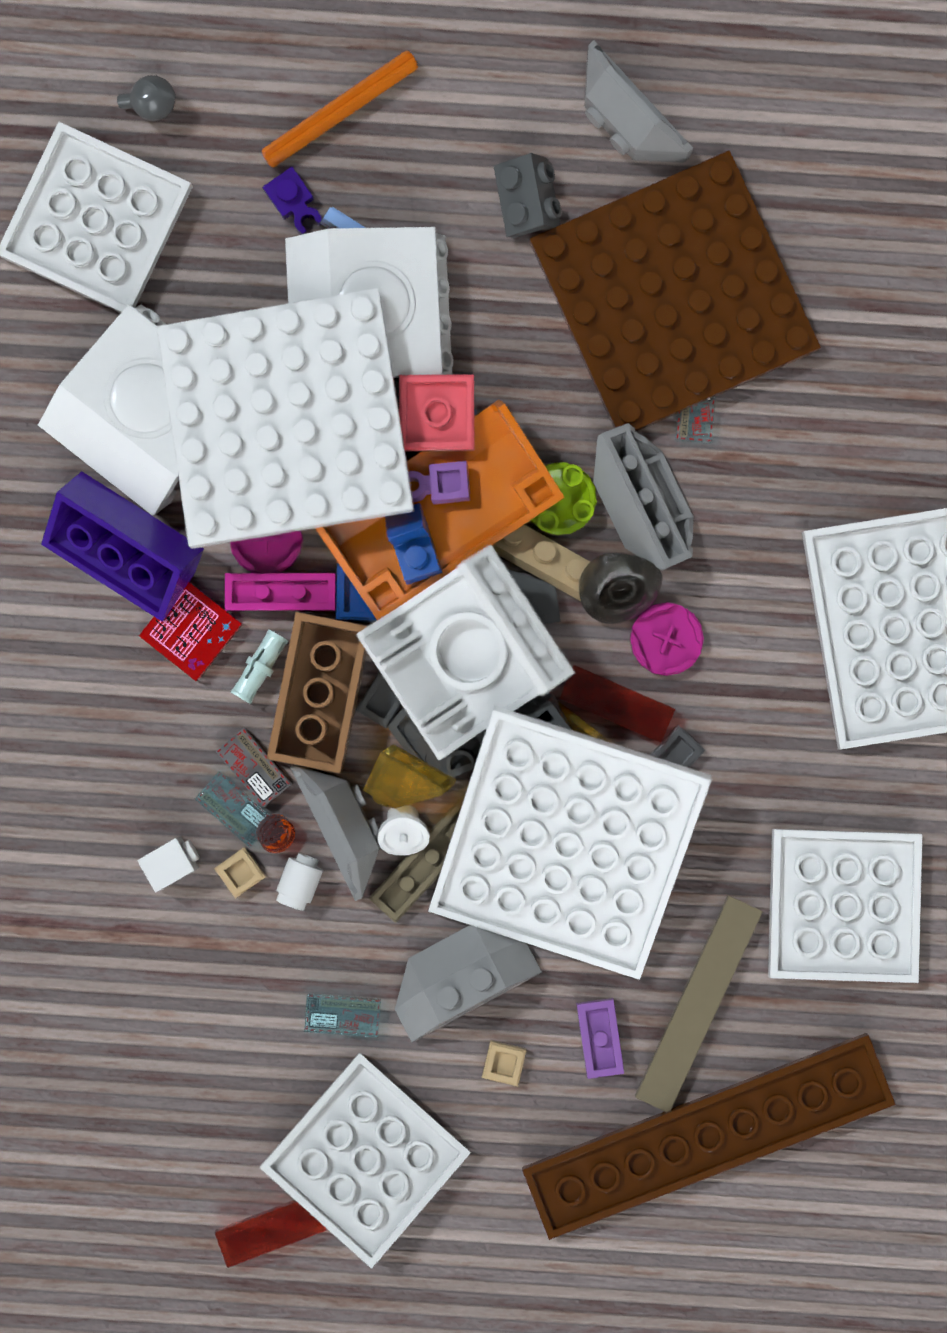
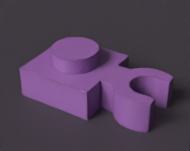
[408,461,471,504]

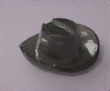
[579,553,663,624]

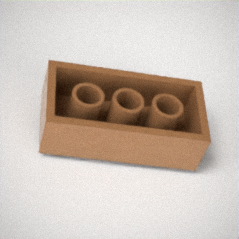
[267,612,368,773]

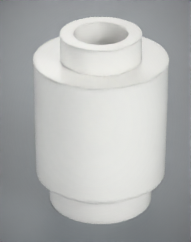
[276,853,323,911]

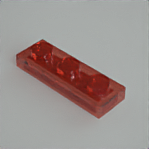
[559,665,675,743]
[215,1200,328,1268]

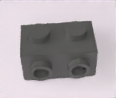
[494,153,561,239]

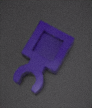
[262,167,322,235]

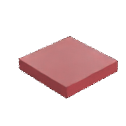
[399,375,474,451]

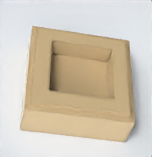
[214,846,267,899]
[482,1040,526,1086]

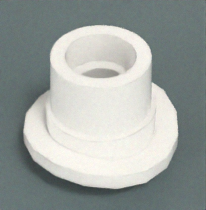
[378,804,429,855]

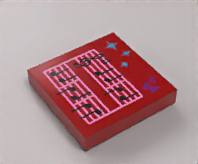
[139,582,243,682]

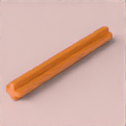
[261,51,418,167]

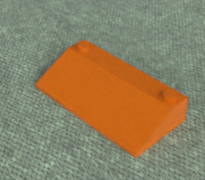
[315,400,565,620]

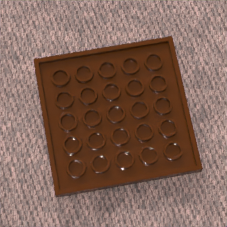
[529,150,821,432]

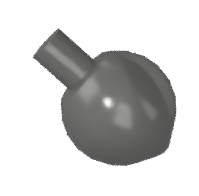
[117,75,176,121]

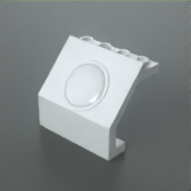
[285,227,453,378]
[38,304,179,516]
[356,545,575,760]

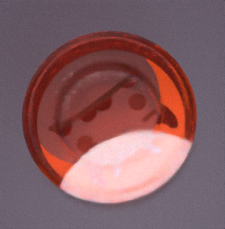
[256,814,295,853]

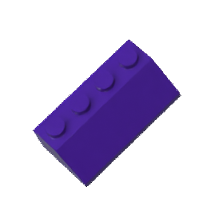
[41,471,204,622]

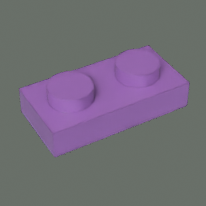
[576,998,624,1079]

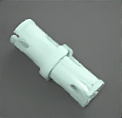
[231,629,289,704]

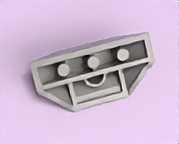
[584,40,693,163]
[593,423,694,570]
[290,765,380,901]
[395,925,542,1043]

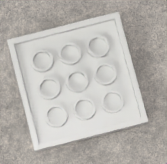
[0,122,193,313]
[768,829,922,983]
[260,1053,471,1269]

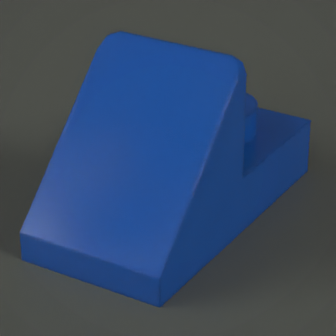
[385,503,443,585]

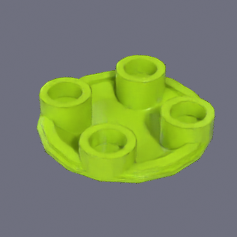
[531,462,597,535]

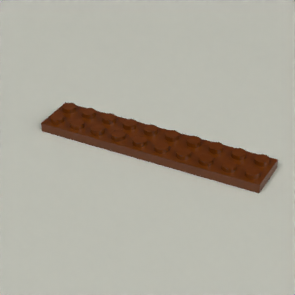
[522,1033,896,1240]

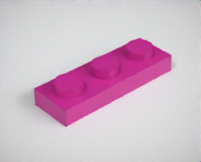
[225,573,336,611]

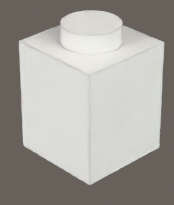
[137,836,200,893]

